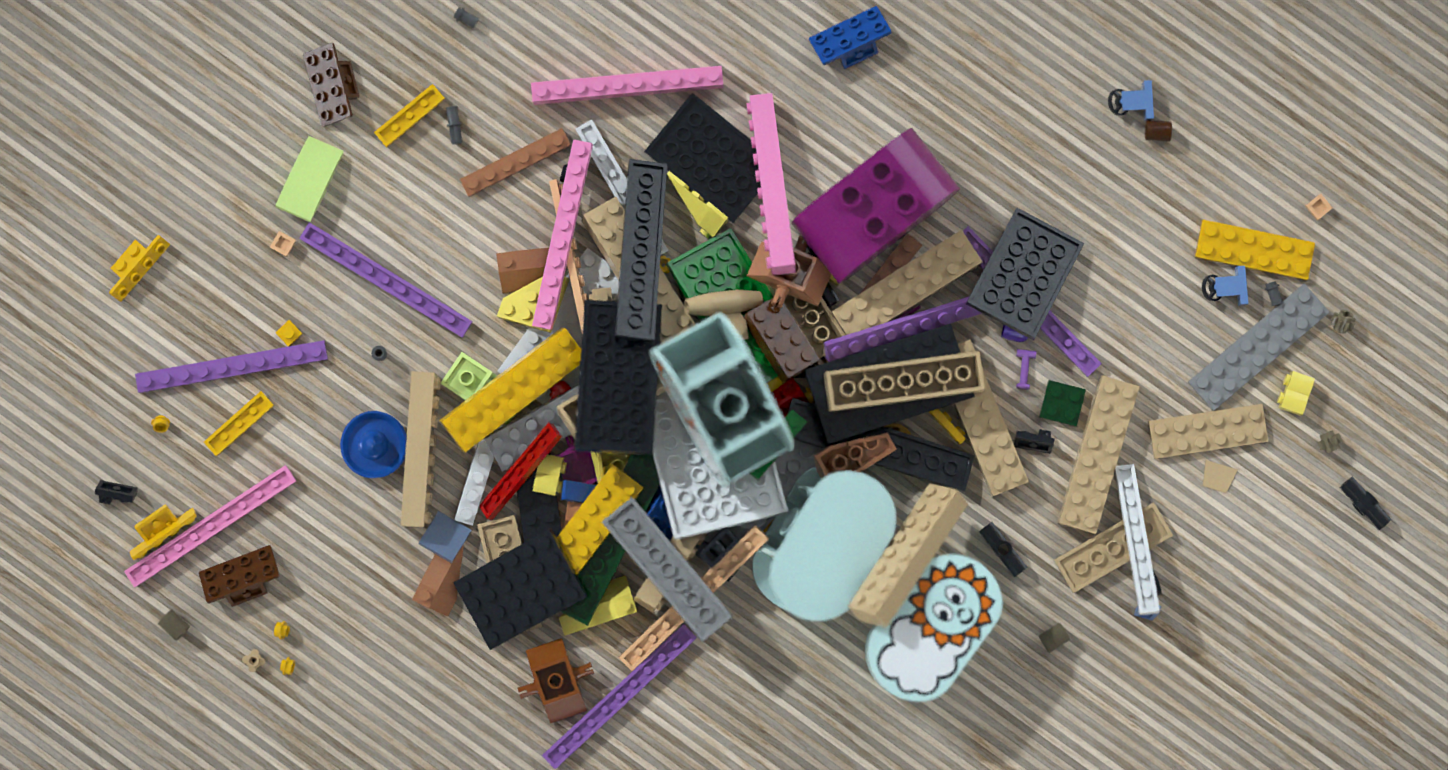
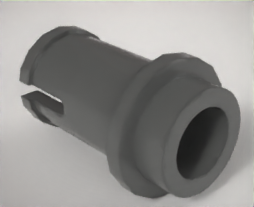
[454,8,479,29]
[1265,281,1283,306]
[371,346,387,361]

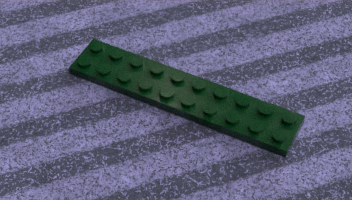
[561,455,660,626]

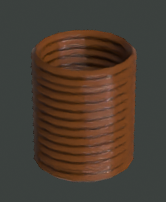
[1145,120,1172,142]

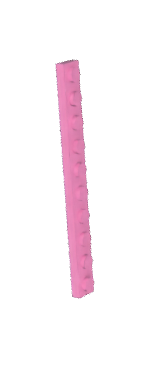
[532,140,593,330]
[124,465,297,588]

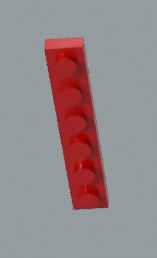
[479,422,562,520]

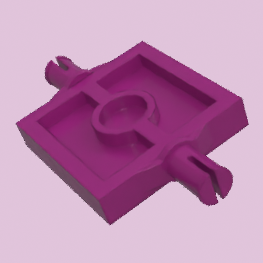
[555,435,597,484]

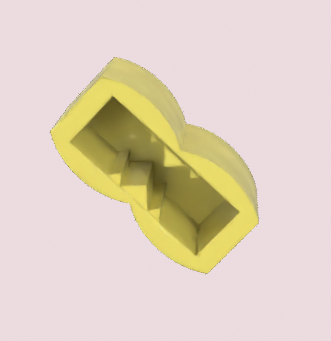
[1277,371,1315,416]
[533,455,567,496]

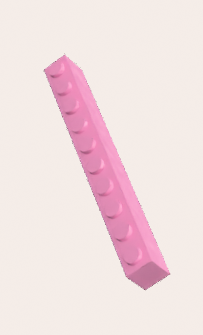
[531,66,723,105]
[746,93,795,275]

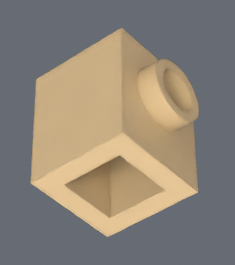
[589,287,613,301]

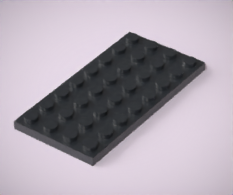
[574,300,662,456]
[804,324,975,444]

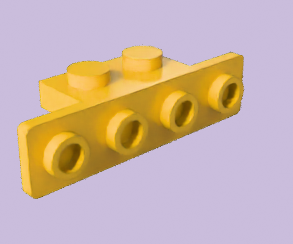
[109,235,170,302]
[130,504,197,560]

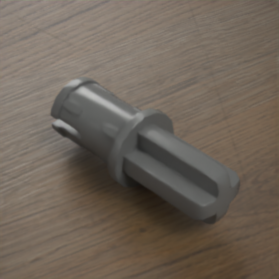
[446,106,462,145]

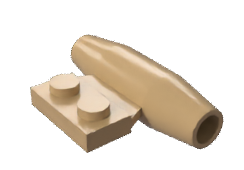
[684,290,763,340]

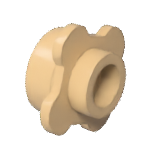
[242,649,265,672]

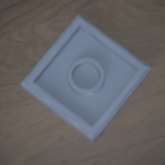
[419,511,472,563]

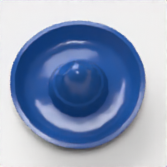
[340,411,407,478]

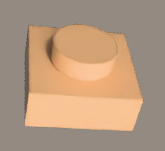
[1305,193,1333,220]
[270,231,297,257]

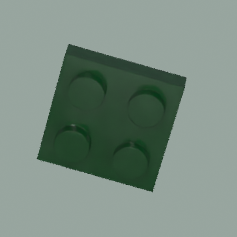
[1039,380,1086,427]

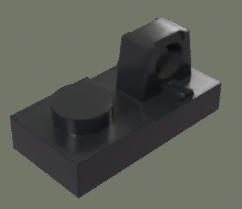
[1013,429,1055,454]
[95,480,138,505]

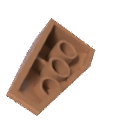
[496,248,568,293]
[814,433,897,480]
[412,545,464,616]

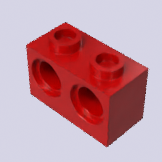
[770,378,809,419]

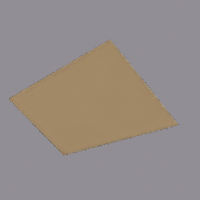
[1203,460,1238,493]

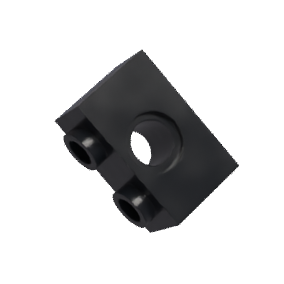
[697,527,739,568]

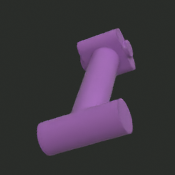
[1016,349,1036,390]

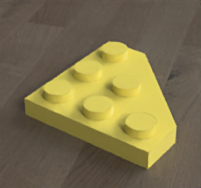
[497,277,570,333]

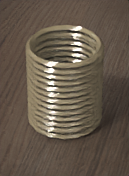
[158,610,190,641]
[1039,623,1070,653]

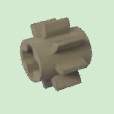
[1331,310,1356,334]
[1317,430,1343,453]

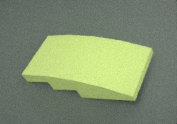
[275,136,344,222]
[440,352,517,426]

